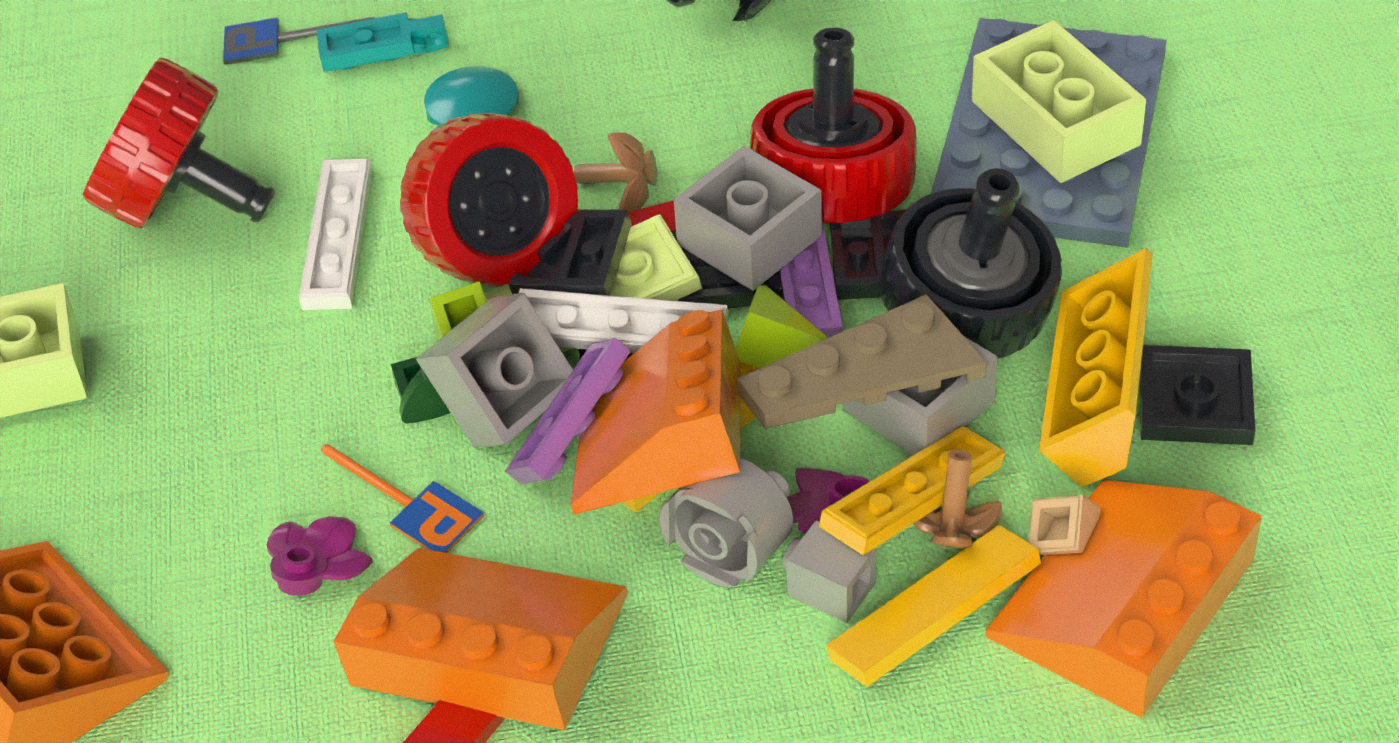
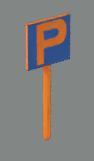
[321,444,484,553]

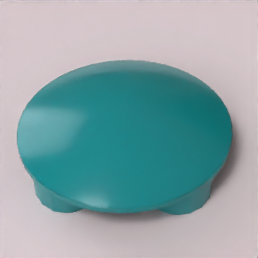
[424,66,519,125]

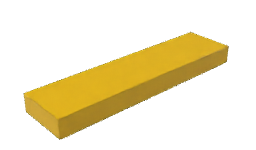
[819,426,1005,555]
[826,525,1041,687]

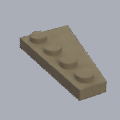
[737,295,987,429]

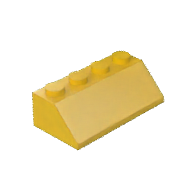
[1039,248,1153,488]

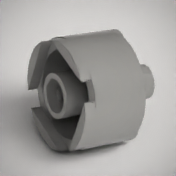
[659,458,793,587]

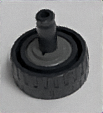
[880,168,1062,359]

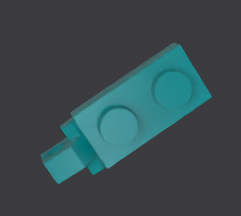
[316,12,449,72]

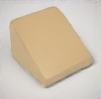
[1028,495,1101,555]

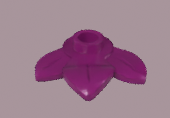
[787,468,870,532]
[267,516,373,596]

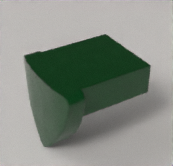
[390,356,451,424]

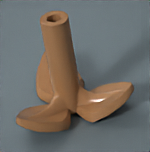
[574,132,657,212]
[913,450,1002,548]

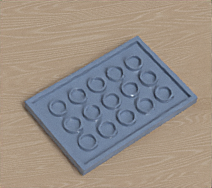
[931,18,1167,248]

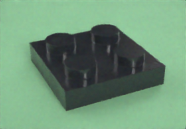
[1140,345,1255,445]

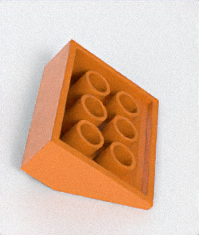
[571,309,741,514]
[986,480,1262,718]
[0,541,169,743]
[333,548,628,730]

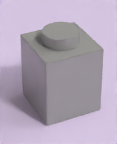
[783,521,876,623]

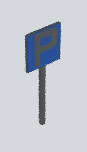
[223,17,374,65]

